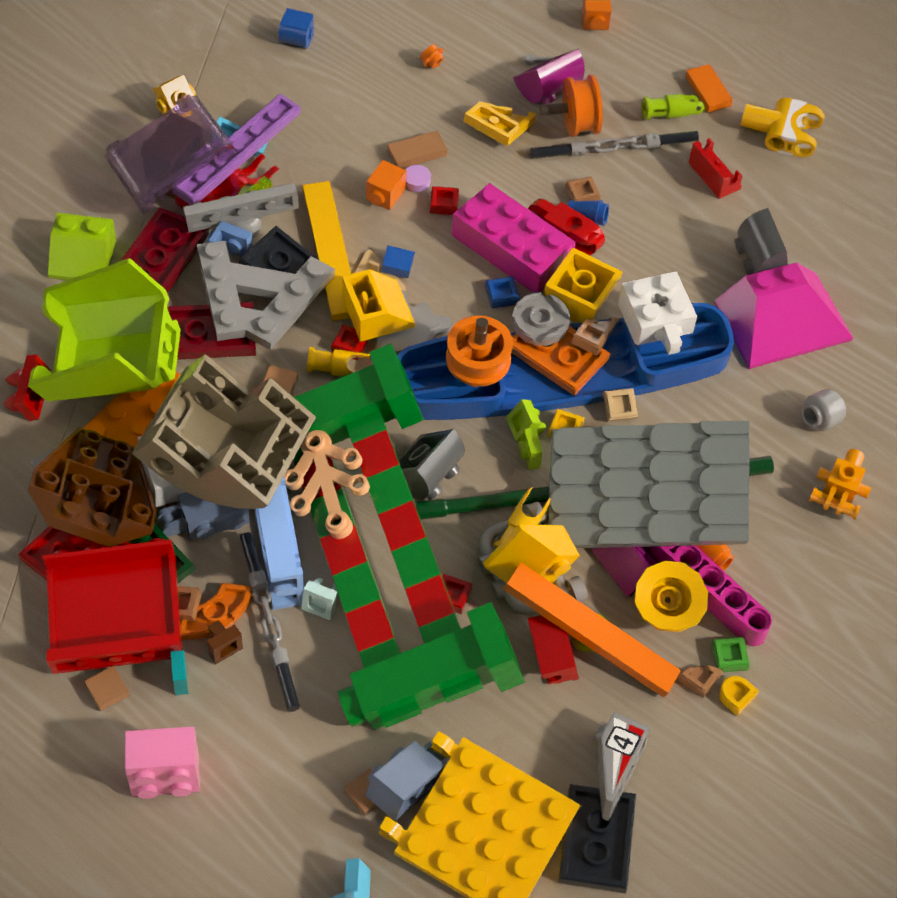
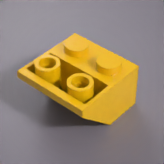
[342,269,415,342]

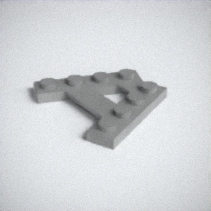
[197,241,335,350]

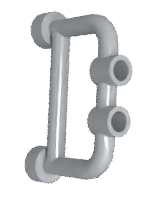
[478,502,588,614]

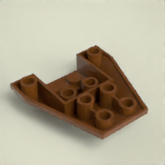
[28,427,156,547]

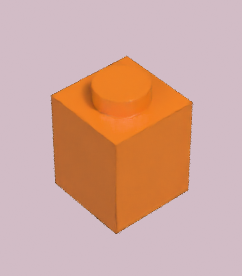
[582,0,612,30]
[366,160,407,210]

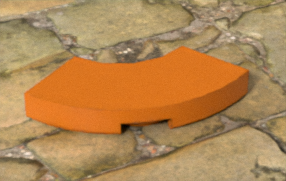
[181,583,253,639]

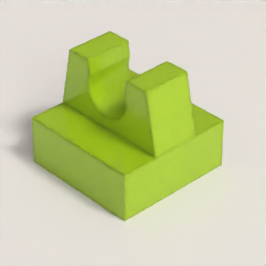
[506,399,547,441]

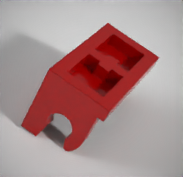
[688,138,742,199]
[527,615,579,684]

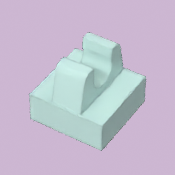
[301,578,338,620]

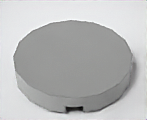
[512,293,570,346]

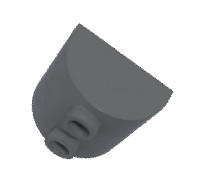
[734,208,788,275]
[398,429,465,500]

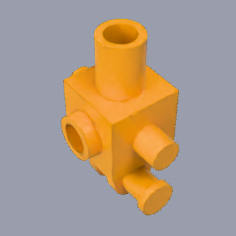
[809,449,871,520]

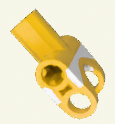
[740,97,824,157]

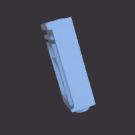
[255,477,304,610]

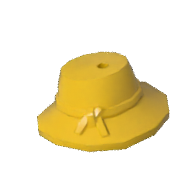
[634,561,708,632]

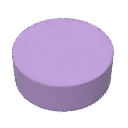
[406,165,431,192]

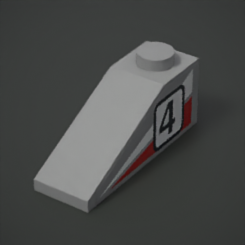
[595,712,650,821]

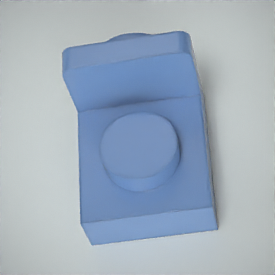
[207,221,253,256]

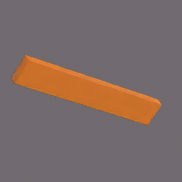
[503,562,681,698]

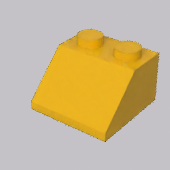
[483,524,580,583]

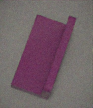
[592,547,659,596]

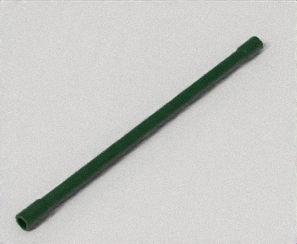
[416,456,774,520]

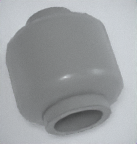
[802,389,846,431]

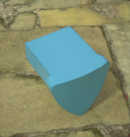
[331,858,371,898]

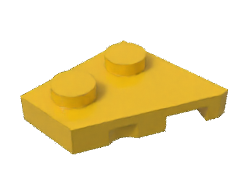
[463,101,537,146]

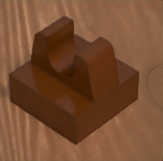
[207,620,243,665]

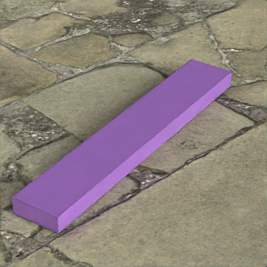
[172,93,301,205]

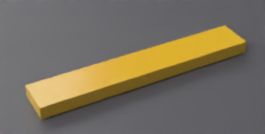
[303,181,351,321]

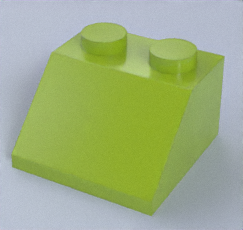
[48,213,117,280]

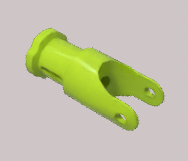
[641,94,705,121]

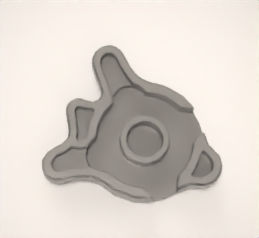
[375,289,452,355]

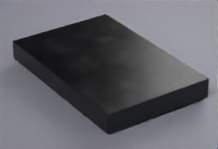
[558,784,636,894]

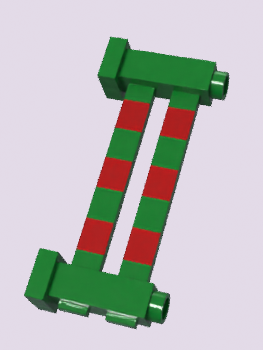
[292,343,525,730]

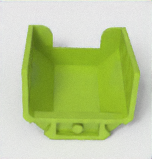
[28,259,181,402]

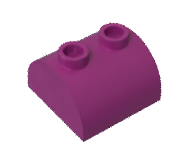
[513,48,585,105]

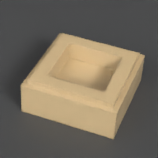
[603,388,638,422]

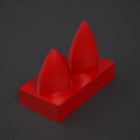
[3,354,52,421]

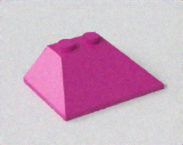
[714,262,853,369]

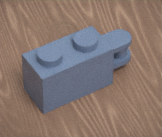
[157,492,250,541]
[365,740,449,821]

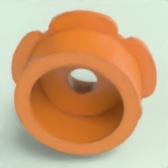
[420,44,444,69]

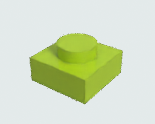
[518,427,543,470]

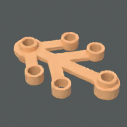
[284,430,370,539]

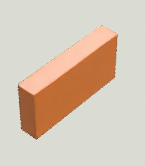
[685,64,733,113]

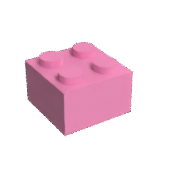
[125,727,200,799]

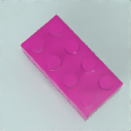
[452,183,576,293]

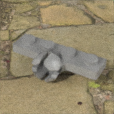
[183,183,299,238]

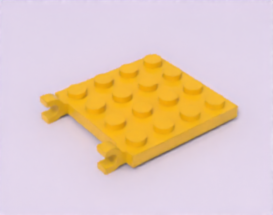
[379,730,580,898]

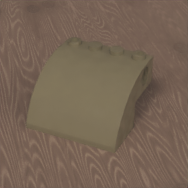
[132,354,316,509]

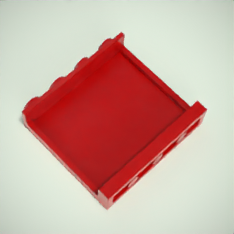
[43,538,183,674]

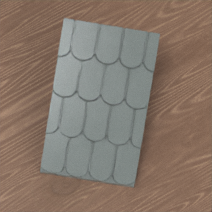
[547,421,750,548]

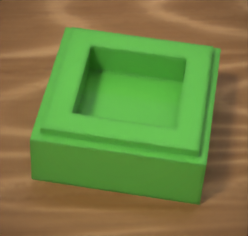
[711,637,750,672]

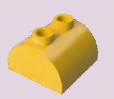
[544,248,623,323]

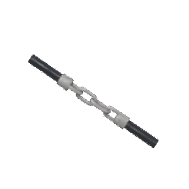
[530,131,699,159]
[240,532,300,712]

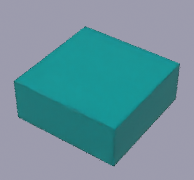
[171,650,188,695]

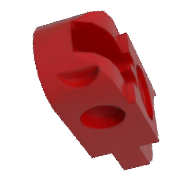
[528,198,605,256]

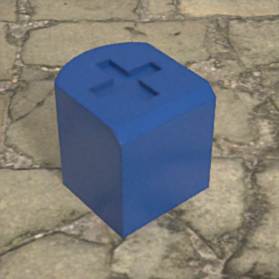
[278,8,314,48]

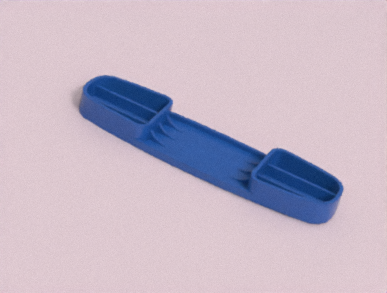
[398,303,734,420]

